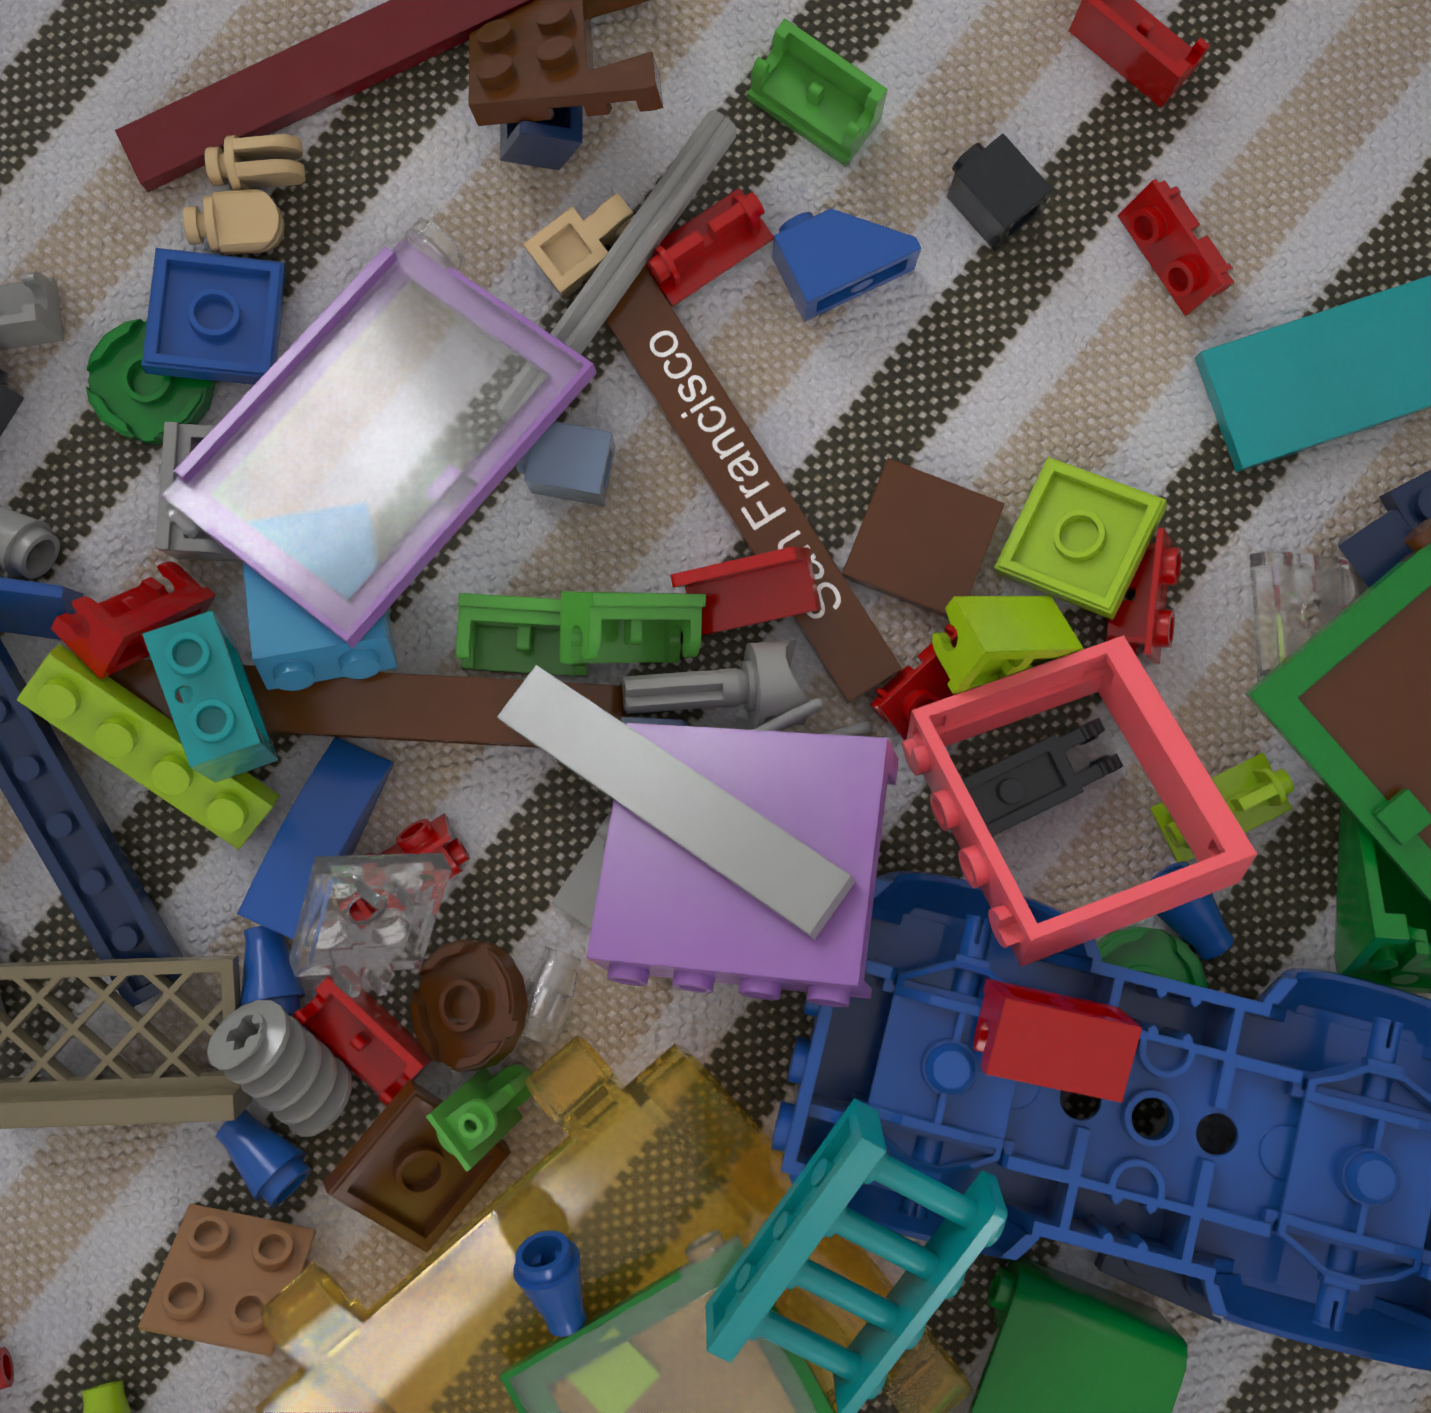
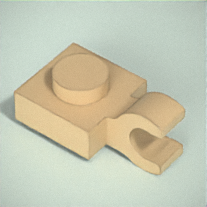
[523,193,634,299]

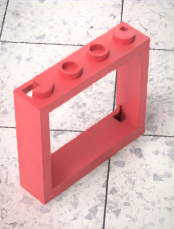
[902,635,1257,967]

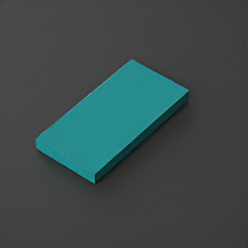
[1194,275,1431,473]

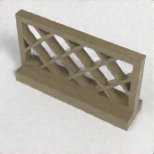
[0,955,253,1129]

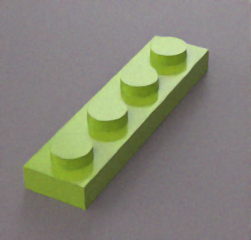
[16,643,280,850]

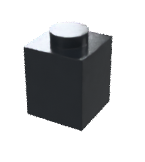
[947,133,1053,251]

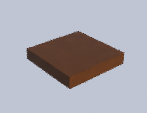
[842,458,1005,619]
[323,1079,511,1253]

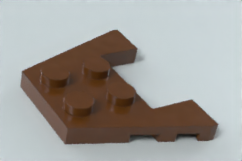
[468,0,664,126]

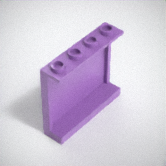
[586,723,899,1007]

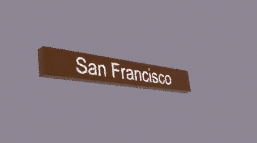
[582,266,902,704]

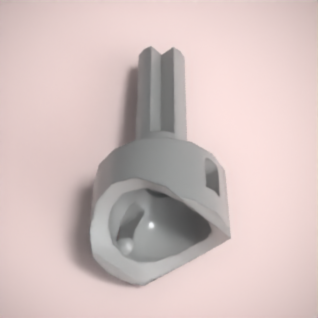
[622,640,810,728]

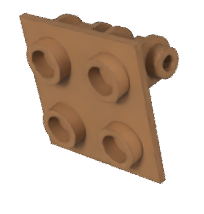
[138,1203,316,1357]

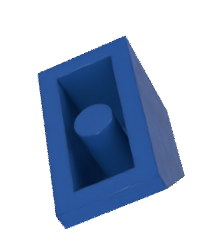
[772,209,922,322]

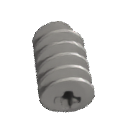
[207,1000,352,1137]

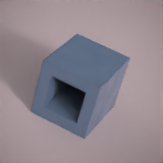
[517,421,616,507]

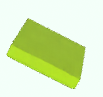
[994,457,1167,620]

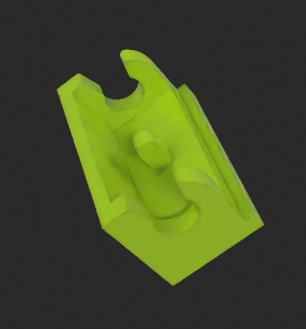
[932,596,1084,694]

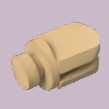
[205,134,306,191]
[183,189,285,255]

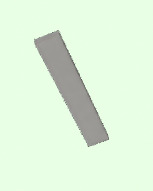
[497,665,856,940]

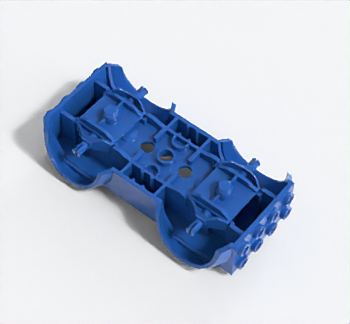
[771,871,1431,1372]

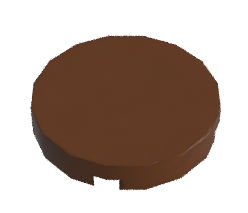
[410,940,528,1072]

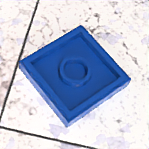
[142,248,286,385]

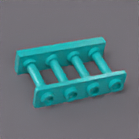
[705,1098,1008,1413]

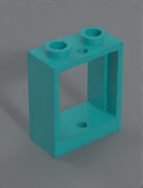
[142,610,278,783]

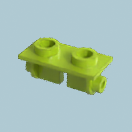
[1149,752,1294,862]

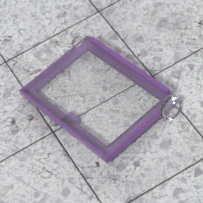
[161,217,597,648]

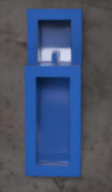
[237,737,394,941]

